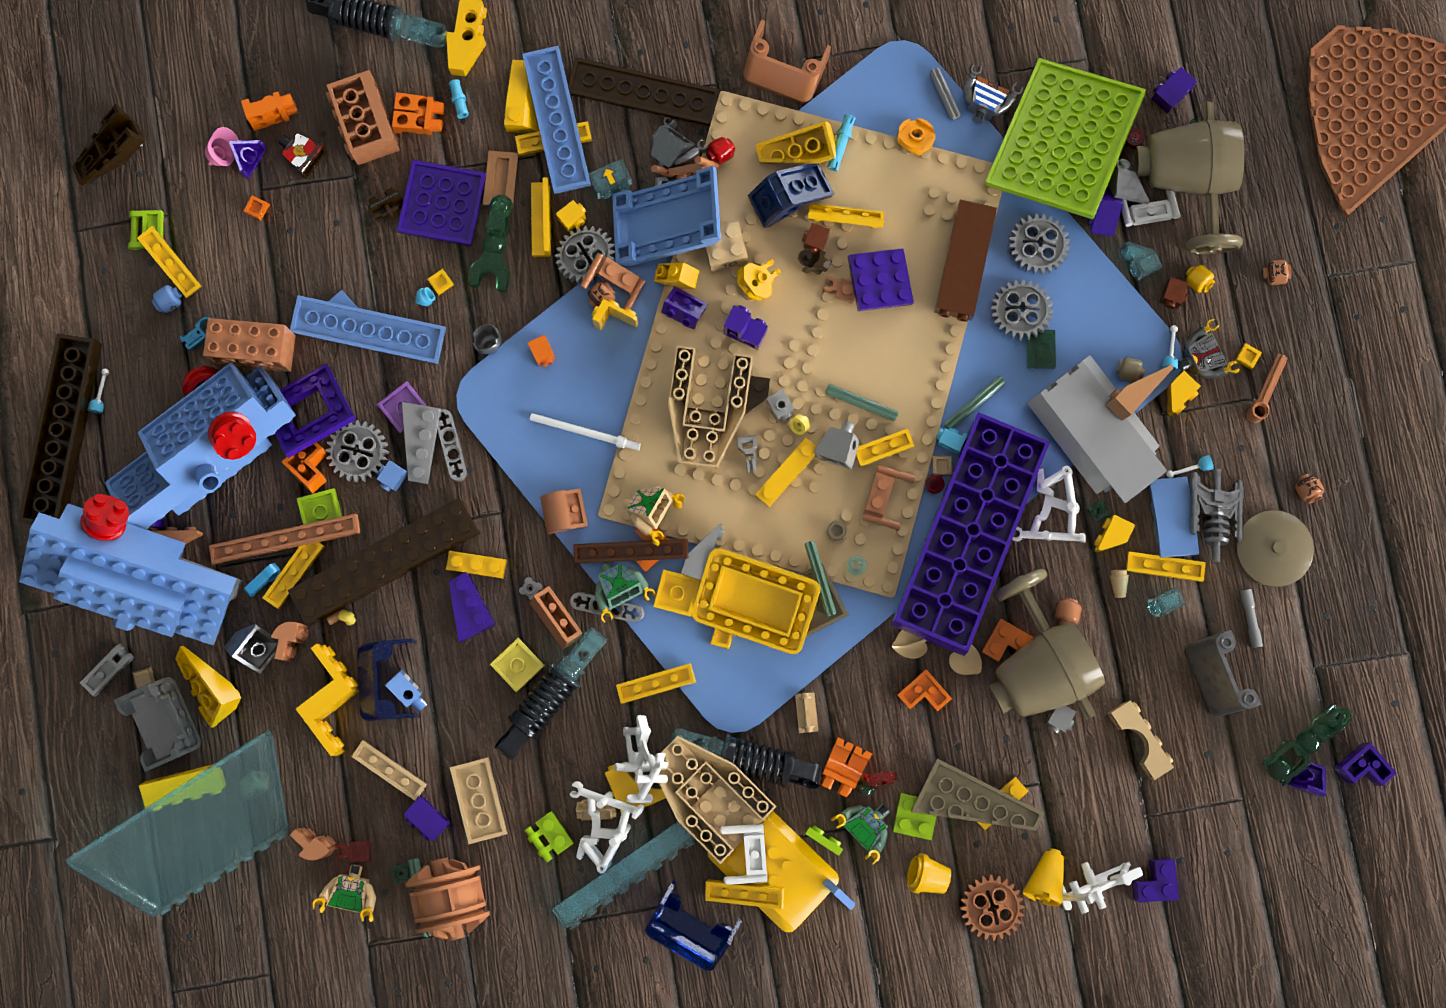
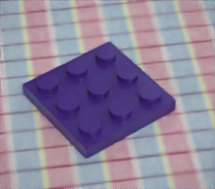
[847,248,914,312]

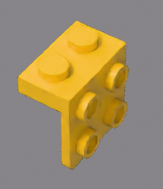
[591,299,638,331]

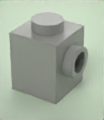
[766,389,794,422]
[1044,706,1076,734]

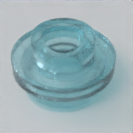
[847,556,866,575]

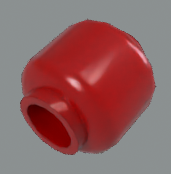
[706,137,735,165]

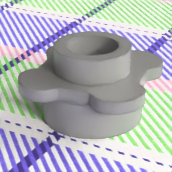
[519,577,542,600]

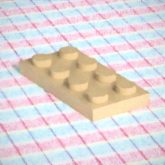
[450,757,508,845]

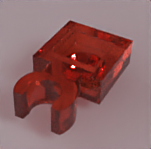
[335,841,370,862]

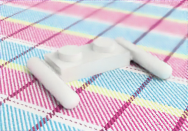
[1121,190,1181,227]
[720,824,768,885]

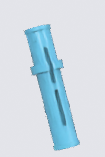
[827,114,856,172]

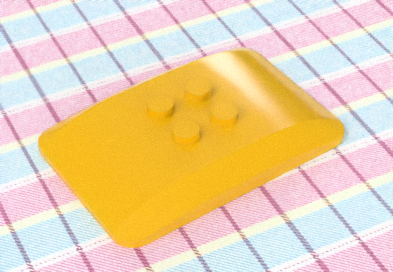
[692,548,820,654]
[708,811,839,932]

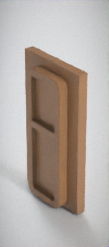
[483,150,519,208]

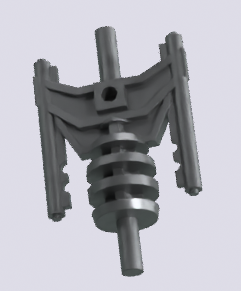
[1190,469,1244,563]

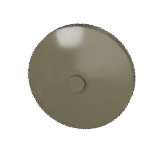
[1235,510,1314,587]

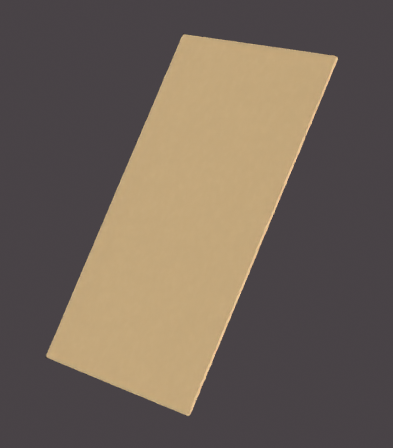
[598,91,1002,598]

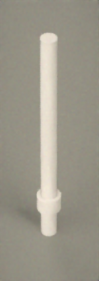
[530,413,641,451]

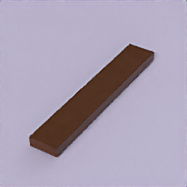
[573,539,689,563]

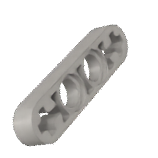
[438,409,467,482]
[570,592,645,622]

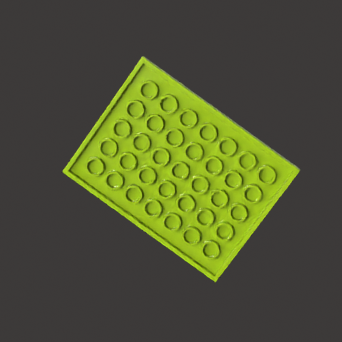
[985,58,1146,219]

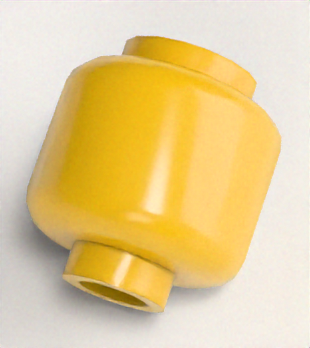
[1186,265,1215,293]

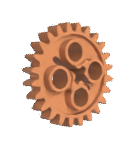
[959,874,1025,941]

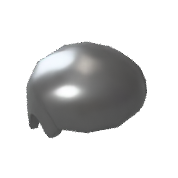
[473,324,502,354]

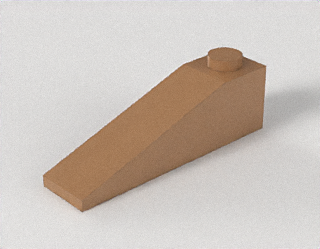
[1106,365,1174,421]

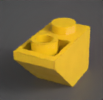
[654,263,699,289]
[1166,371,1201,416]
[1094,515,1135,553]

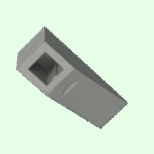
[681,523,724,580]

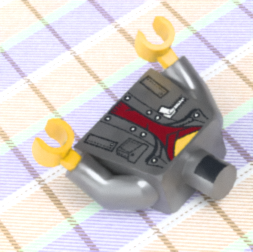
[1178,319,1240,380]

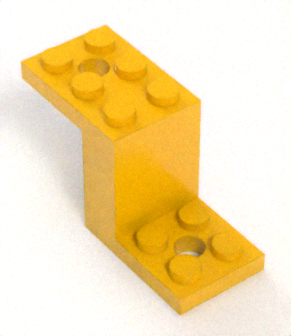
[296,644,360,756]

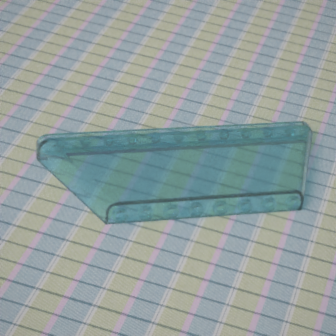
[65,729,289,917]

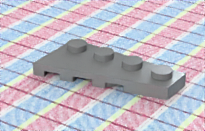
[402,402,441,484]

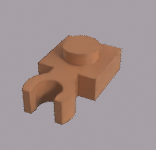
[823,277,855,304]

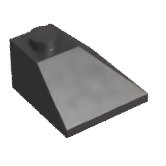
[1108,159,1150,204]
[223,624,278,674]

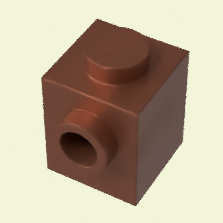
[802,223,830,253]
[1159,277,1189,309]

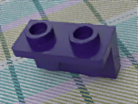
[661,286,708,330]

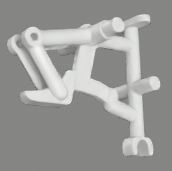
[1012,466,1086,543]
[614,715,668,803]
[570,781,644,873]
[1062,862,1143,914]

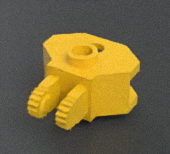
[737,259,781,302]

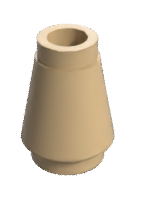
[1109,570,1129,598]

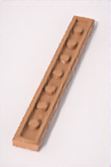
[209,514,360,565]

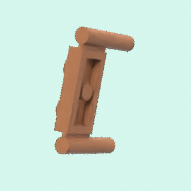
[651,156,719,180]
[580,253,646,310]
[862,465,916,531]

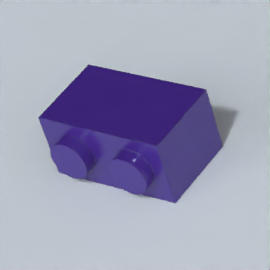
[1151,67,1197,114]
[403,796,451,841]

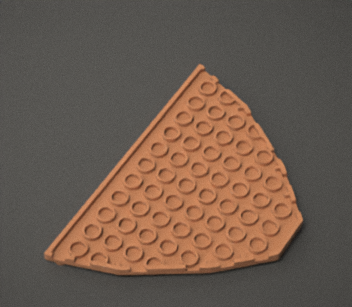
[1308,25,1446,217]

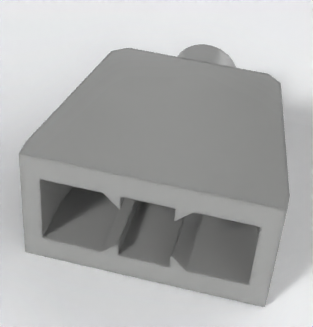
[814,421,859,469]

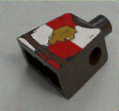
[278,133,328,179]

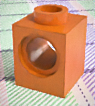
[527,335,556,367]

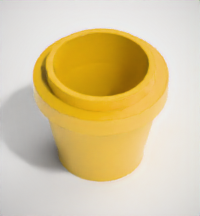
[907,853,951,894]

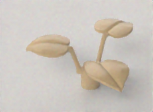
[892,630,982,675]

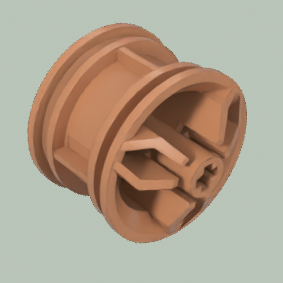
[405,857,490,941]

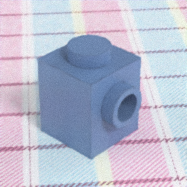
[377,460,408,492]

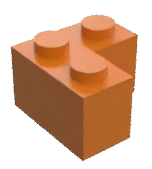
[281,442,327,494]

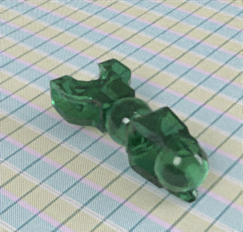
[469,195,513,293]
[1262,705,1352,786]

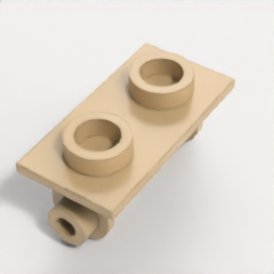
[795,692,818,733]
[576,799,616,821]

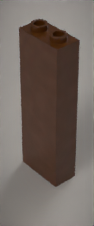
[934,199,997,322]

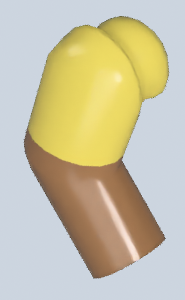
[326,609,356,626]

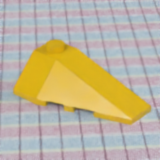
[504,60,540,133]
[755,121,836,164]
[175,646,241,728]

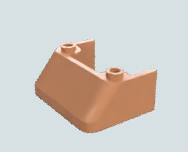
[743,20,831,104]

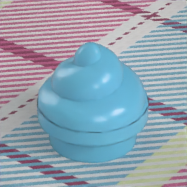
[415,287,435,306]

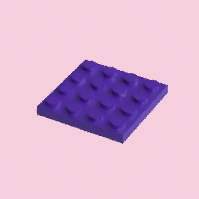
[397,160,486,246]

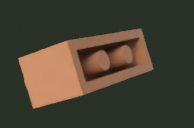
[530,586,582,650]

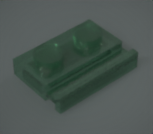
[1026,330,1056,369]

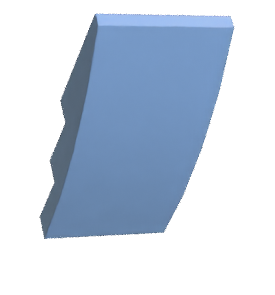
[1148,477,1199,558]

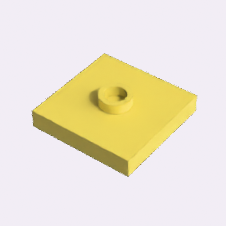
[490,638,545,693]

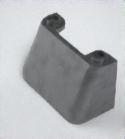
[1186,630,1262,716]
[114,677,201,772]

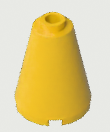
[1023,848,1064,907]

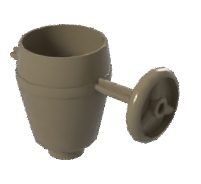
[1134,101,1244,254]
[988,569,1105,720]

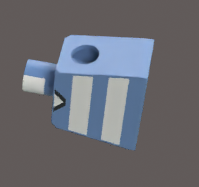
[385,669,427,712]

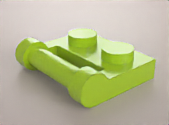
[128,210,164,250]

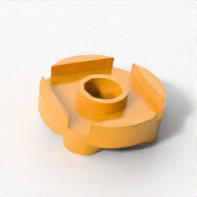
[897,118,935,155]

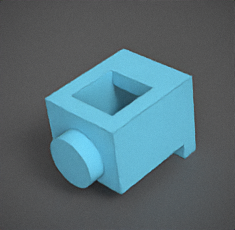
[936,428,968,454]

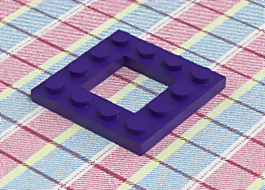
[275,363,356,458]

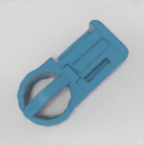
[180,317,211,351]
[244,563,281,597]

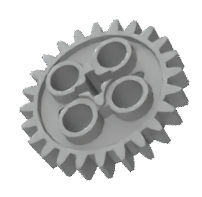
[1008,213,1070,275]
[555,226,616,285]
[991,279,1054,341]
[325,420,389,483]

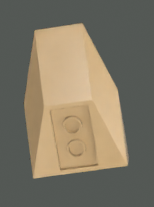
[668,345,753,468]
[658,736,777,864]

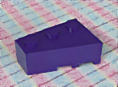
[449,572,496,643]

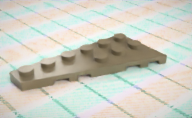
[911,759,1044,831]

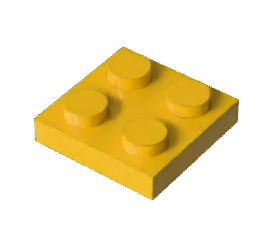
[653,569,701,617]

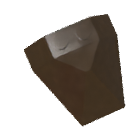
[72,104,145,186]

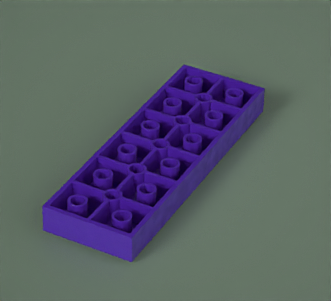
[891,412,1050,656]

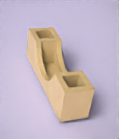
[1107,700,1174,780]

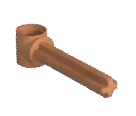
[1246,354,1287,423]

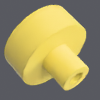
[789,415,810,435]

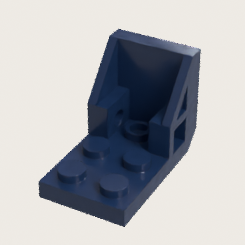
[748,163,834,228]

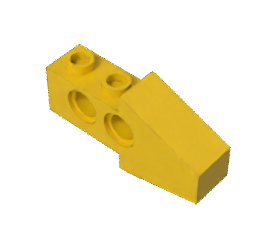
[446,0,487,77]

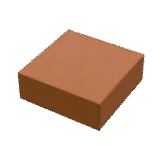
[243,195,270,221]

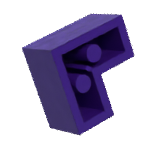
[1088,185,1123,237]
[724,305,768,350]
[1334,743,1397,786]
[1132,858,1179,903]

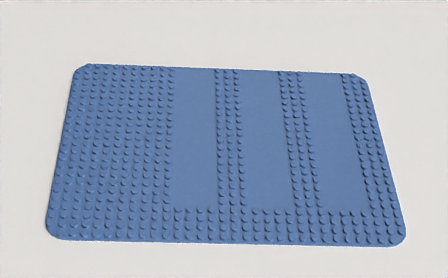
[456,40,1183,733]

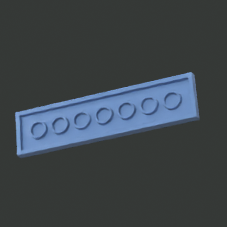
[522,46,591,194]
[290,295,446,364]

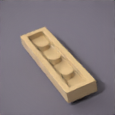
[351,740,428,801]

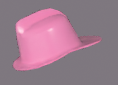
[205,127,239,166]

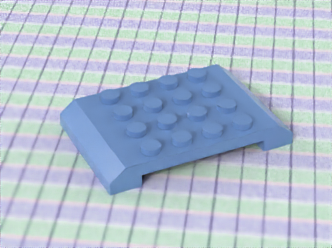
[612,166,721,266]

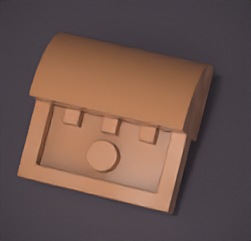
[540,489,588,535]
[271,622,309,662]
[290,827,338,860]

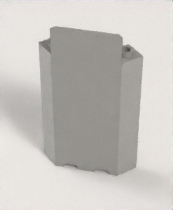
[1027,355,1167,503]

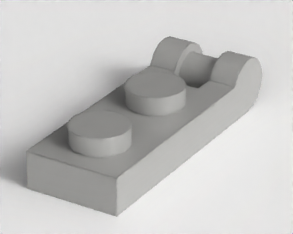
[80,643,134,696]

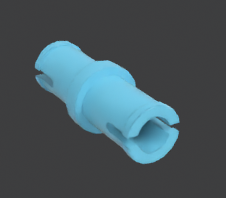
[448,80,469,119]

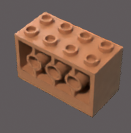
[326,70,400,165]
[203,318,296,372]

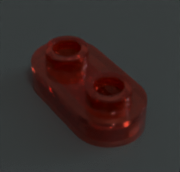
[862,772,897,786]

